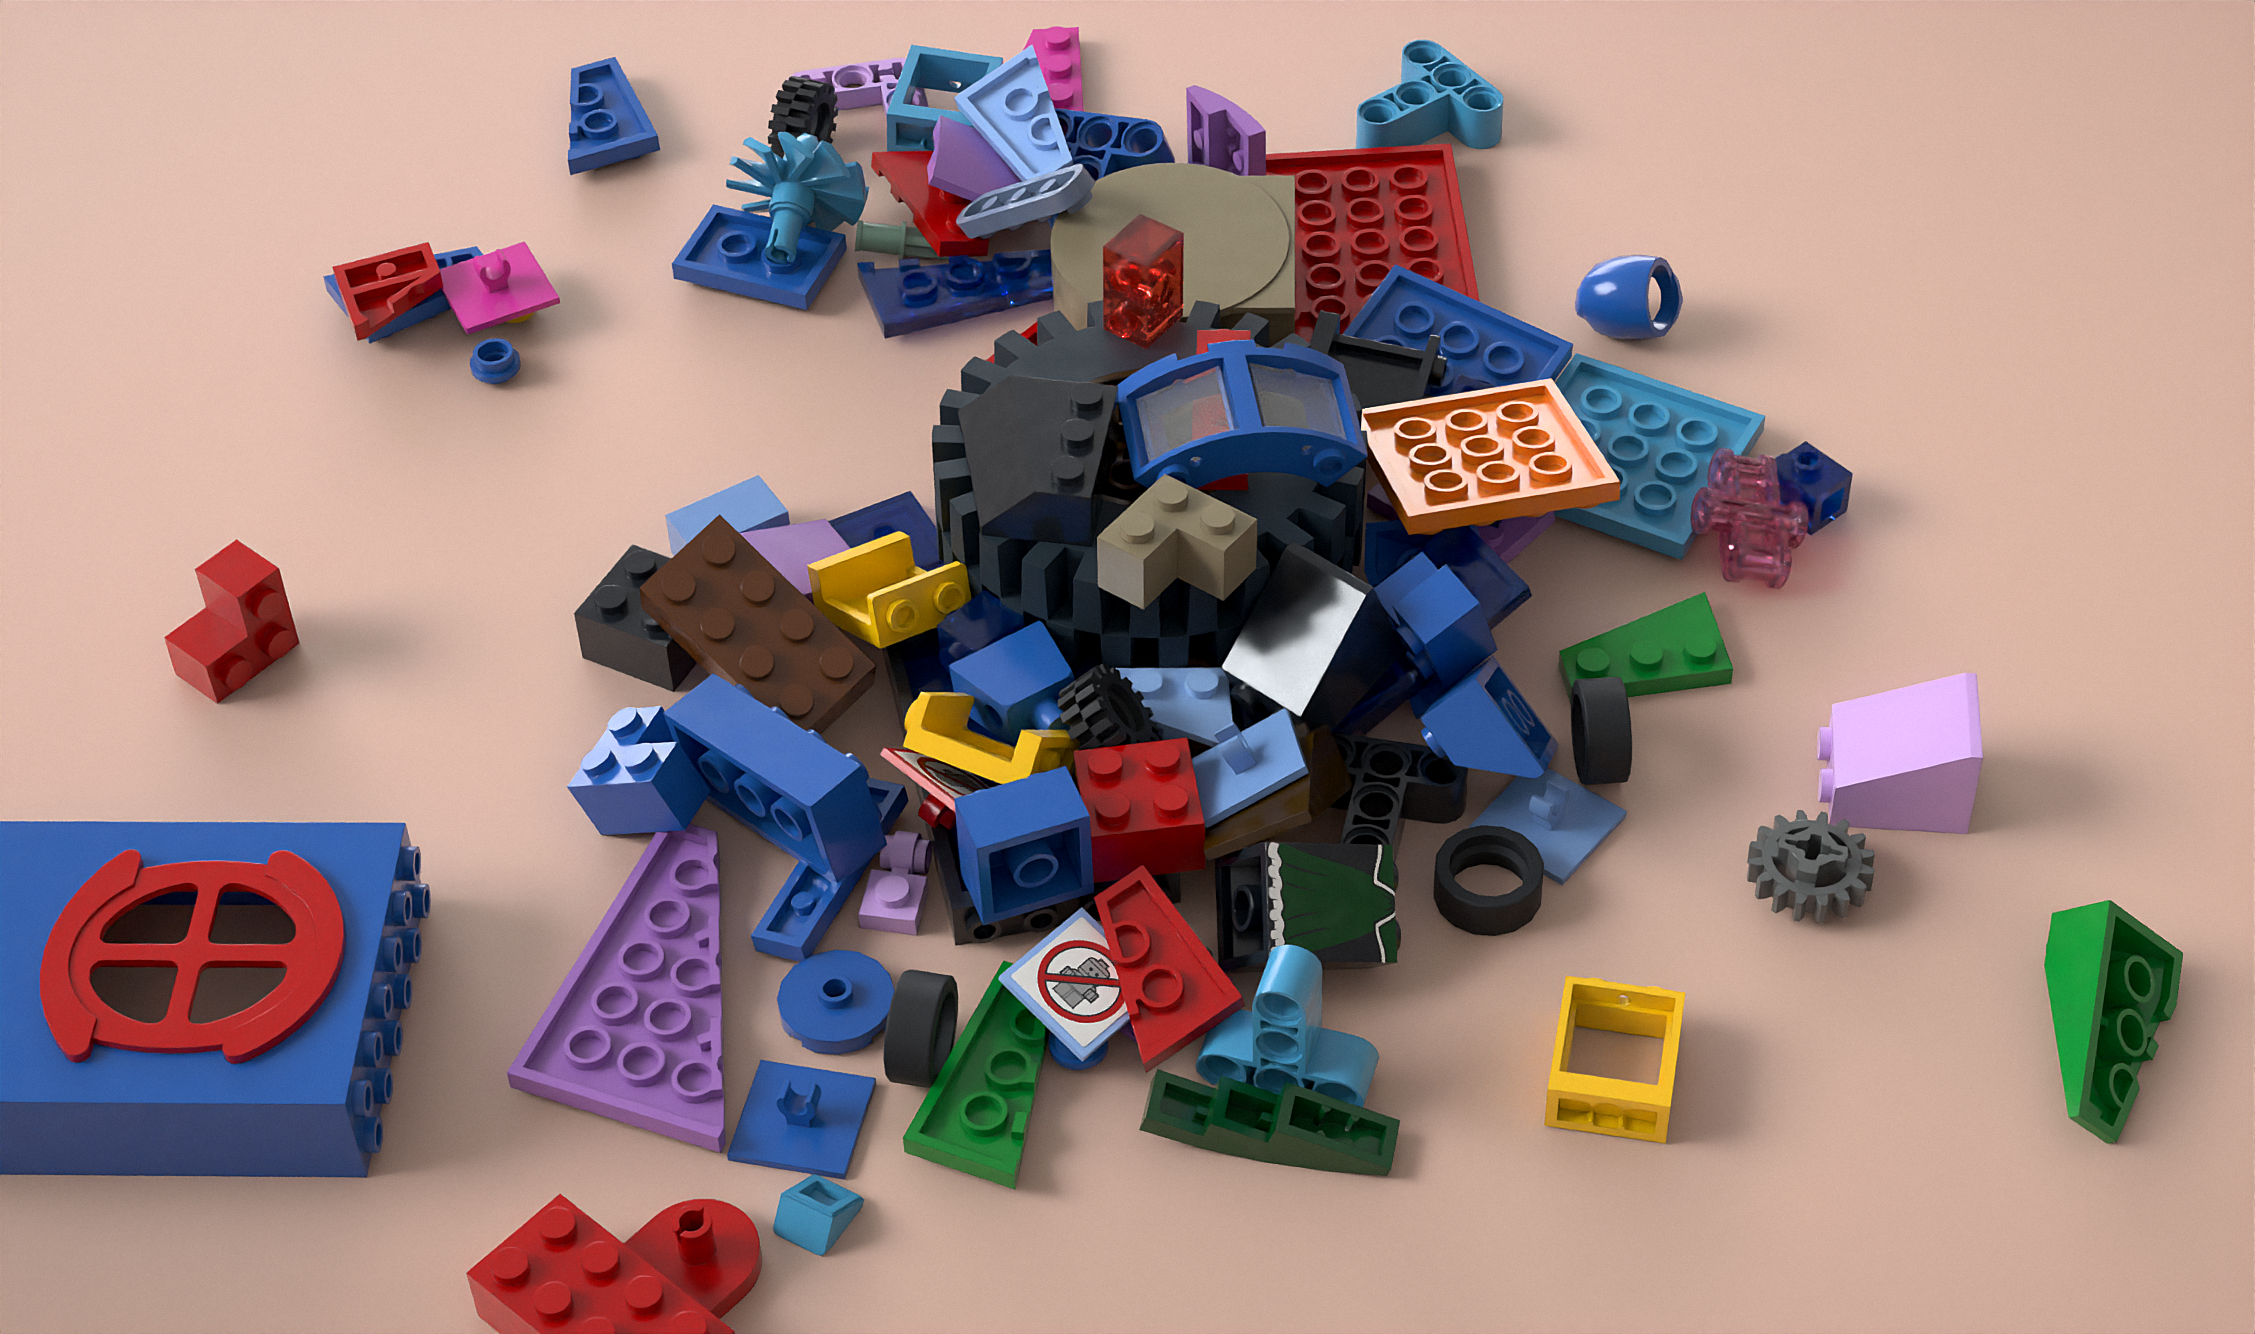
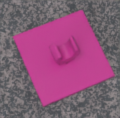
[440,241,560,335]

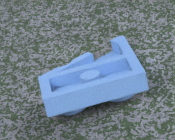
[1116,668,1232,747]

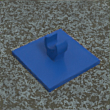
[727,1060,876,1180]

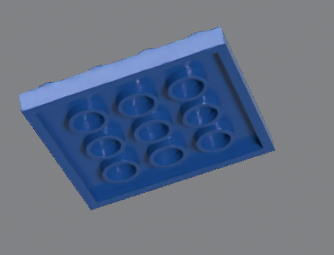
[1343,264,1573,397]

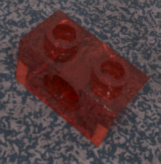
[1103,214,1184,349]

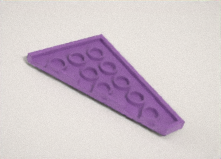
[507,824,726,1153]

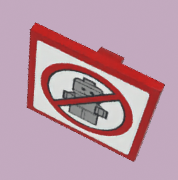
[880,747,992,829]

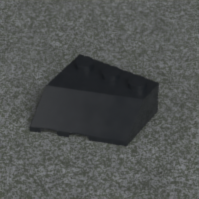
[958,375,1119,547]

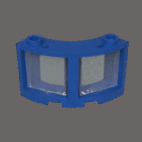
[1117,339,1368,489]

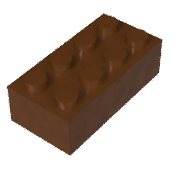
[639,514,876,735]

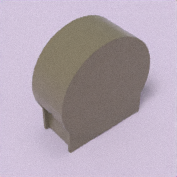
[1050,163,1295,348]

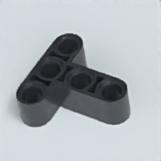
[1330,732,1468,863]

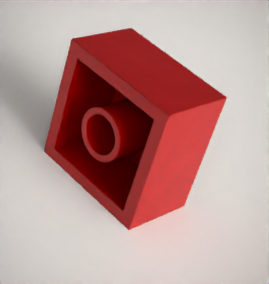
[1073,737,1205,883]

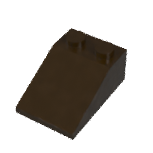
[1203,721,1354,861]

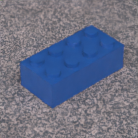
[663,673,887,883]

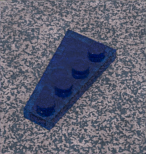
[857,249,1053,339]

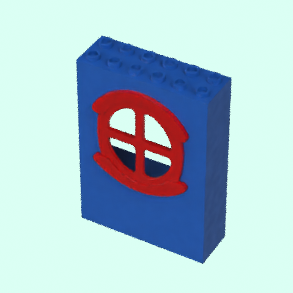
[0,821,431,1178]

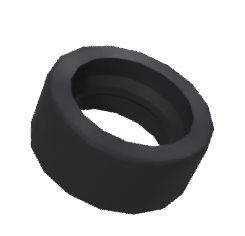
[1571,677,1632,785]
[1433,825,1544,936]
[883,969,959,1088]

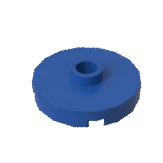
[777,950,894,1055]

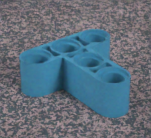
[1356,39,1504,149]
[1195,945,1380,1108]

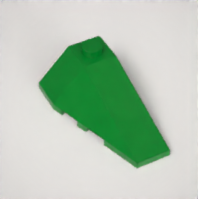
[2044,900,2183,1144]

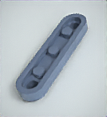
[956,164,1095,239]

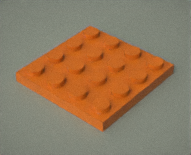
[1361,378,1620,535]

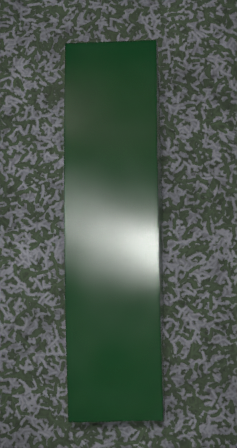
[1139,1069,1400,1176]

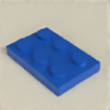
[672,204,847,310]

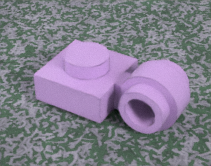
[858,831,932,935]

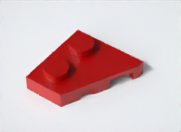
[332,242,444,341]

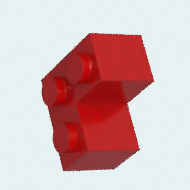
[164,539,300,704]

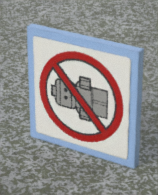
[998,907,1130,1062]

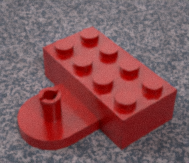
[466,1194,762,1334]

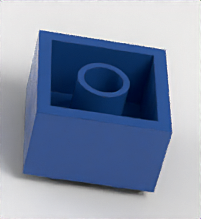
[954,766,1094,925]

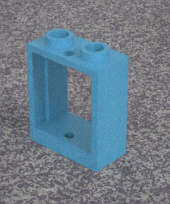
[887,45,1003,151]

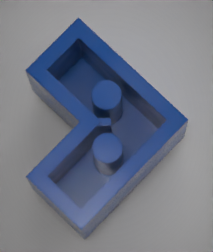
[1374,552,1498,690]
[567,706,711,835]

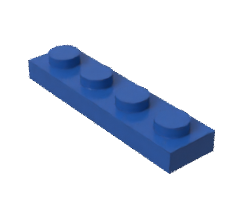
[751,778,909,962]

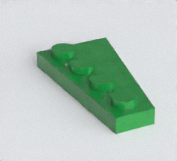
[903,960,1050,1189]

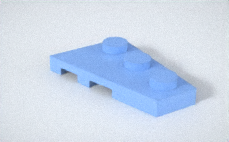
[954,45,1074,181]

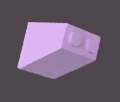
[1817,673,1983,834]

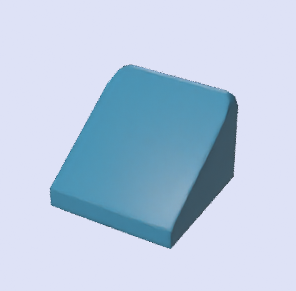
[773,1174,864,1256]

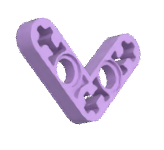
[788,58,934,140]

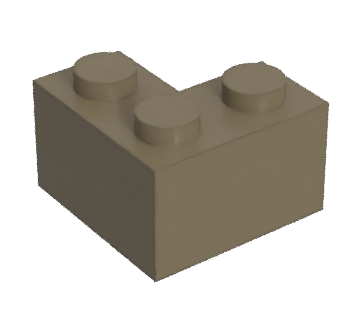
[1097,474,1257,610]

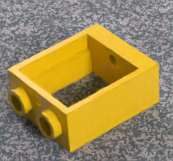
[1544,975,1686,1144]

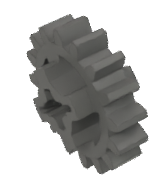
[1747,810,1875,923]

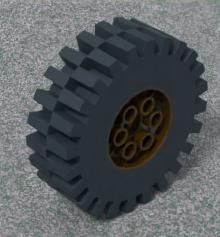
[932,297,1368,676]

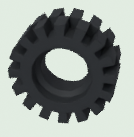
[768,76,838,159]
[1058,664,1159,750]

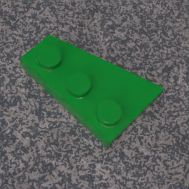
[1558,592,1733,704]

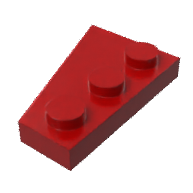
[871,151,989,257]
[1094,865,1245,1073]

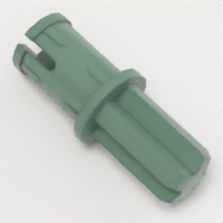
[855,220,950,260]

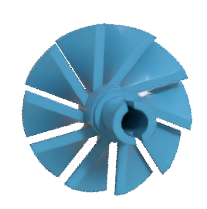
[726,132,869,264]

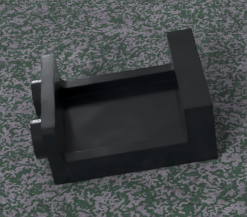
[1310,310,1448,409]

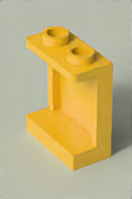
[807,531,974,649]
[903,692,1081,784]

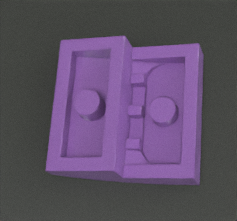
[1186,85,1266,176]
[927,115,1021,201]

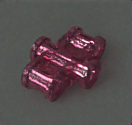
[1690,448,1808,589]

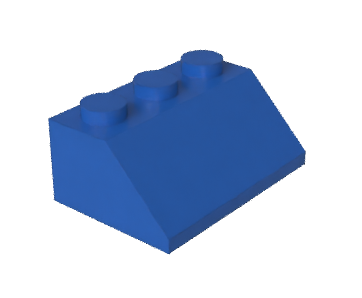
[1420,655,1559,779]

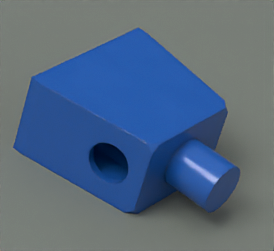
[949,620,1075,746]

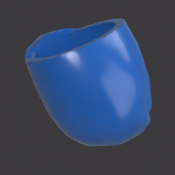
[1575,255,1683,340]

